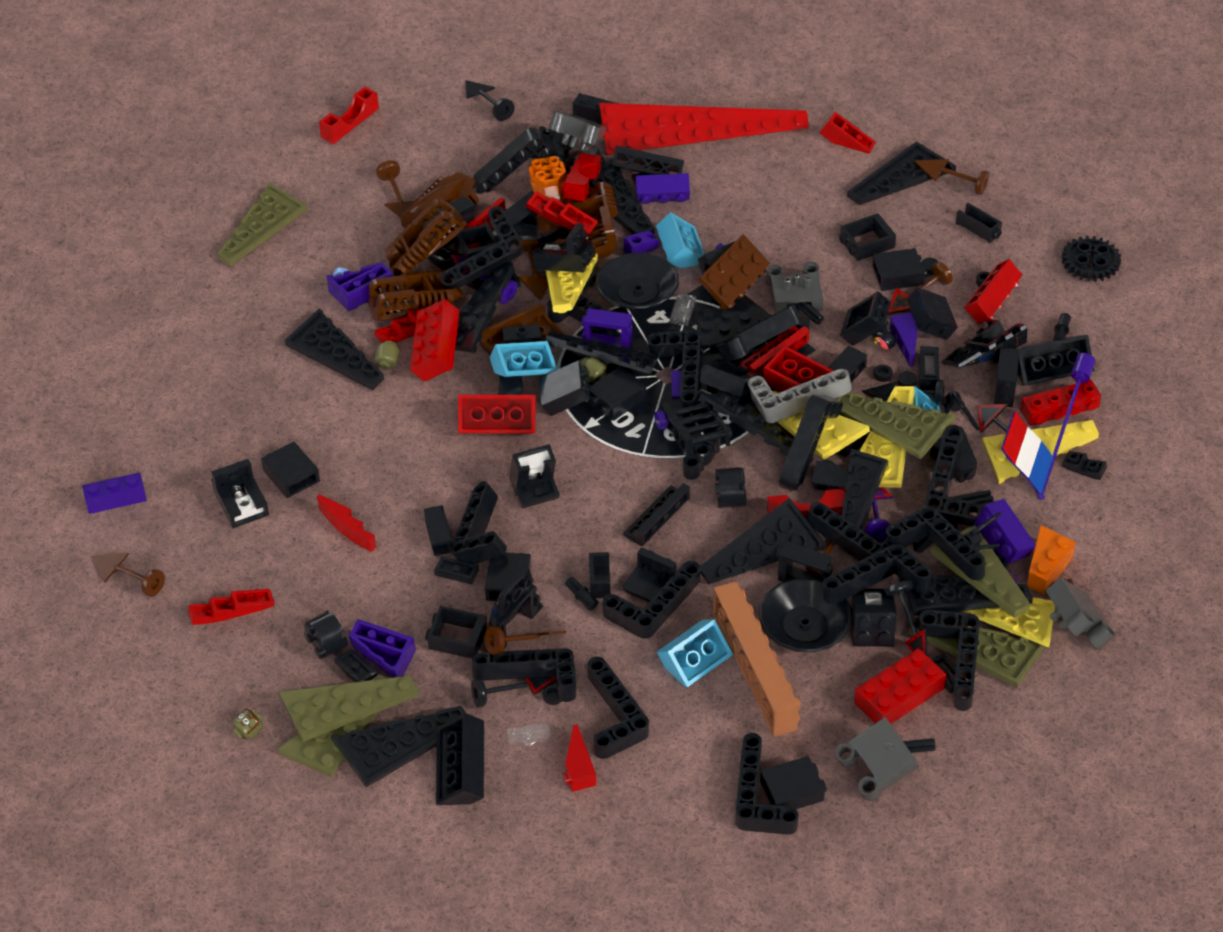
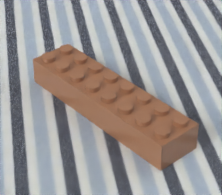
[713,581,801,737]

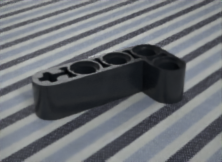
[547,294,618,336]

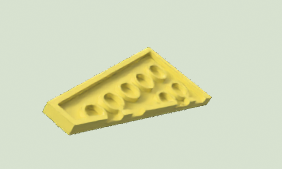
[545,254,598,313]
[860,386,915,488]
[772,391,870,460]
[982,420,1099,484]
[959,598,1055,647]

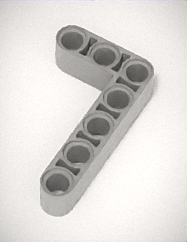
[748,369,852,423]

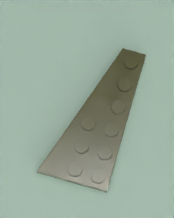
[217,182,307,267]
[835,392,957,459]
[930,525,1030,618]
[908,616,1046,688]
[277,674,387,777]
[279,676,419,742]

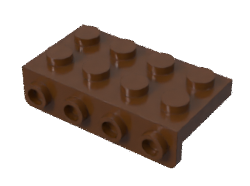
[697,234,770,310]
[480,304,564,356]

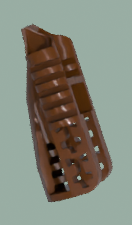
[401,172,479,228]
[562,182,618,259]
[386,198,467,276]
[368,270,463,321]

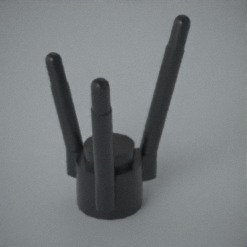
[943,391,980,430]
[963,512,1001,551]

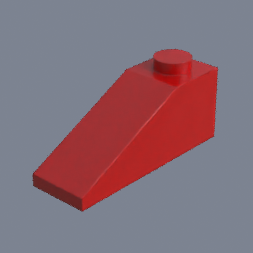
[819,112,876,154]
[563,724,597,792]

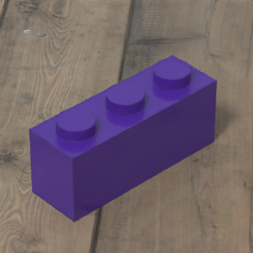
[636,173,690,204]
[82,472,147,514]

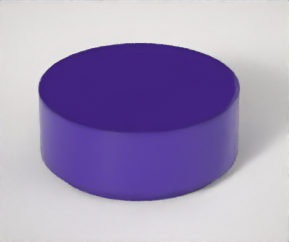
[654,410,667,430]

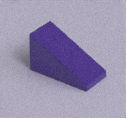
[671,371,682,398]

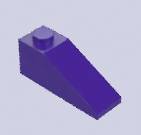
[889,312,918,367]

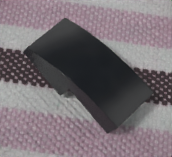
[1062,451,1107,480]

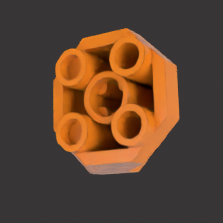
[528,156,566,216]

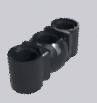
[683,430,720,480]

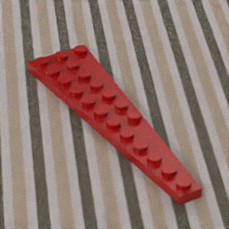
[599,103,809,155]

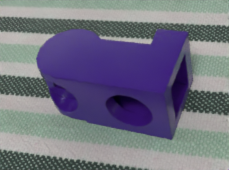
[623,231,660,254]

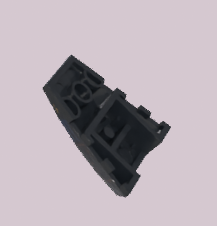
[941,319,1027,368]
[488,567,544,649]

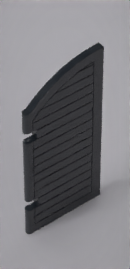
[493,216,569,240]

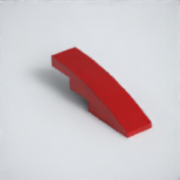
[526,191,598,236]
[374,307,426,343]
[317,494,376,552]
[187,589,275,625]

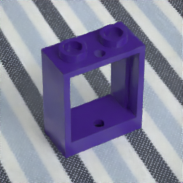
[582,308,632,348]

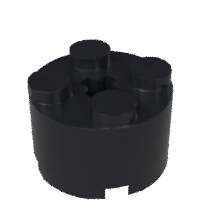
[715,467,746,508]
[304,610,348,659]

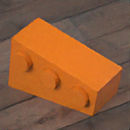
[1027,525,1076,595]

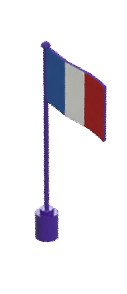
[1001,353,1096,500]

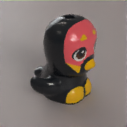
[871,320,896,350]

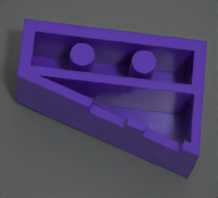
[327,263,394,312]
[972,499,1036,563]
[349,619,417,678]

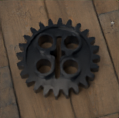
[1061,235,1121,282]

